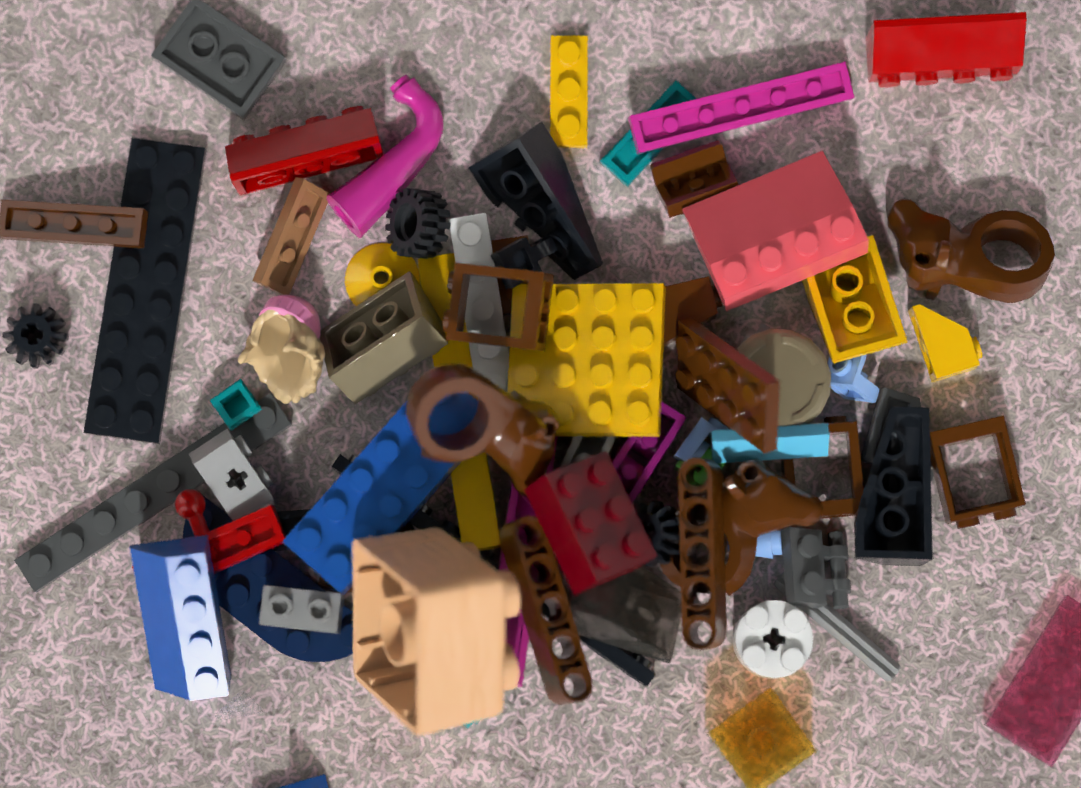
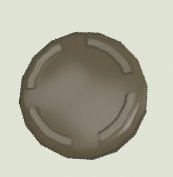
[736,329,831,426]

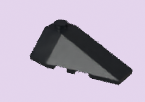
[854,406,933,566]

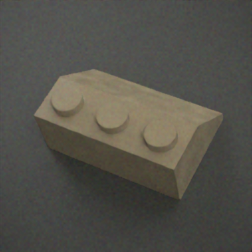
[319,271,448,404]

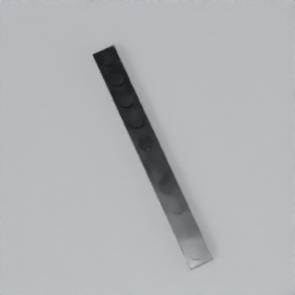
[331,454,656,687]

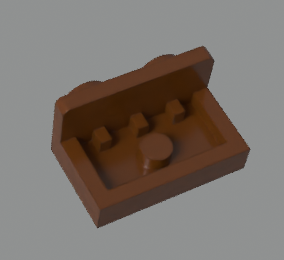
[650,140,739,218]

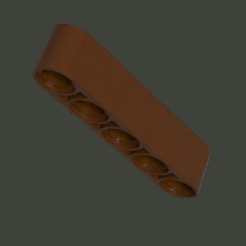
[678,457,727,650]
[499,516,593,705]

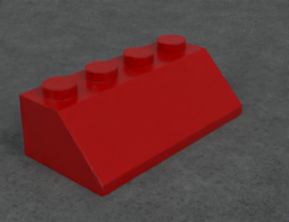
[865,12,1027,88]
[225,106,383,196]

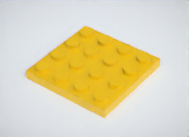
[507,283,666,437]

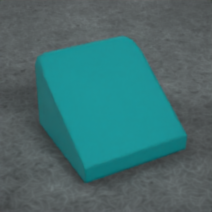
[210,379,262,431]

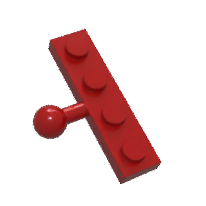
[132,489,287,574]

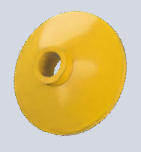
[345,243,420,306]

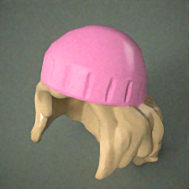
[237,295,325,404]

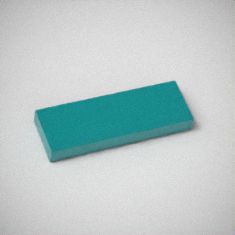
[600,80,697,187]

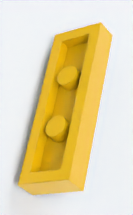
[550,36,588,148]

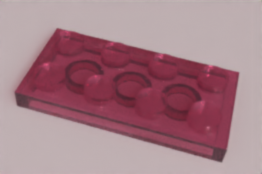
[984,595,1081,767]

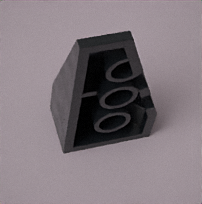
[468,122,603,280]

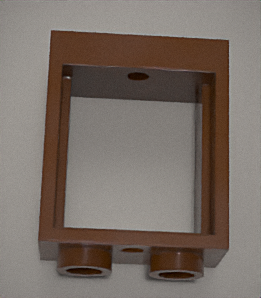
[443,263,554,352]
[930,415,1026,529]
[780,416,864,519]

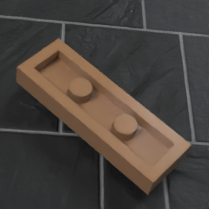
[252,177,330,295]

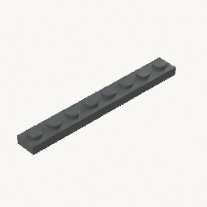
[14,393,292,593]

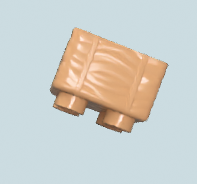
[352,527,520,736]

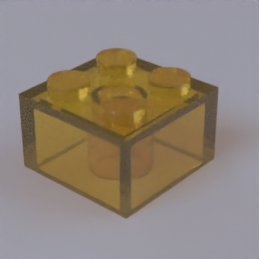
[705,687,817,788]

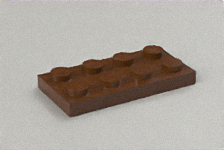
[675,317,780,454]

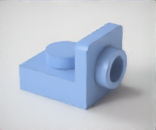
[827,354,880,403]
[673,417,728,462]

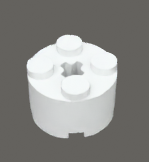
[733,600,813,679]

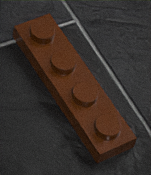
[0,199,149,248]

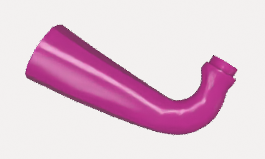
[326,74,444,238]

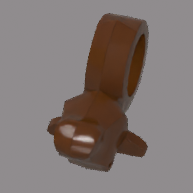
[887,198,1055,303]
[405,364,560,498]
[660,459,823,596]

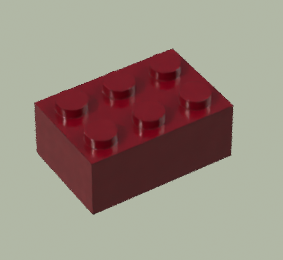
[524,451,657,596]

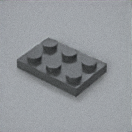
[151,0,287,120]

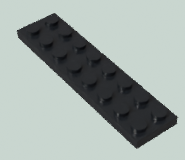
[83,138,207,444]

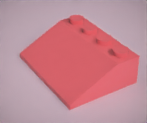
[682,151,868,312]

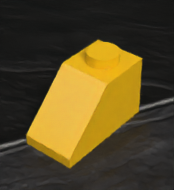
[908,304,982,383]

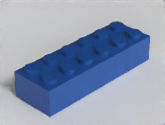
[282,392,478,595]

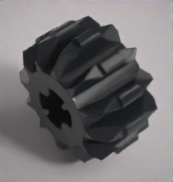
[2,303,69,369]
[636,500,680,567]

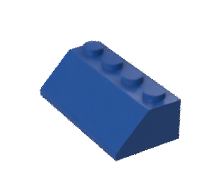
[130,535,231,700]

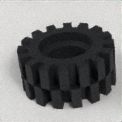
[385,188,451,259]

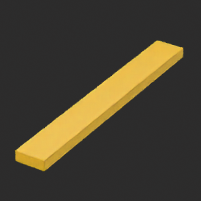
[417,253,501,551]

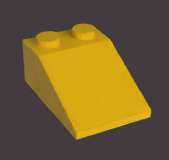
[802,235,907,364]

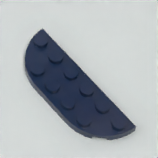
[183,495,353,662]

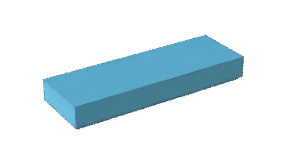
[711,423,829,463]

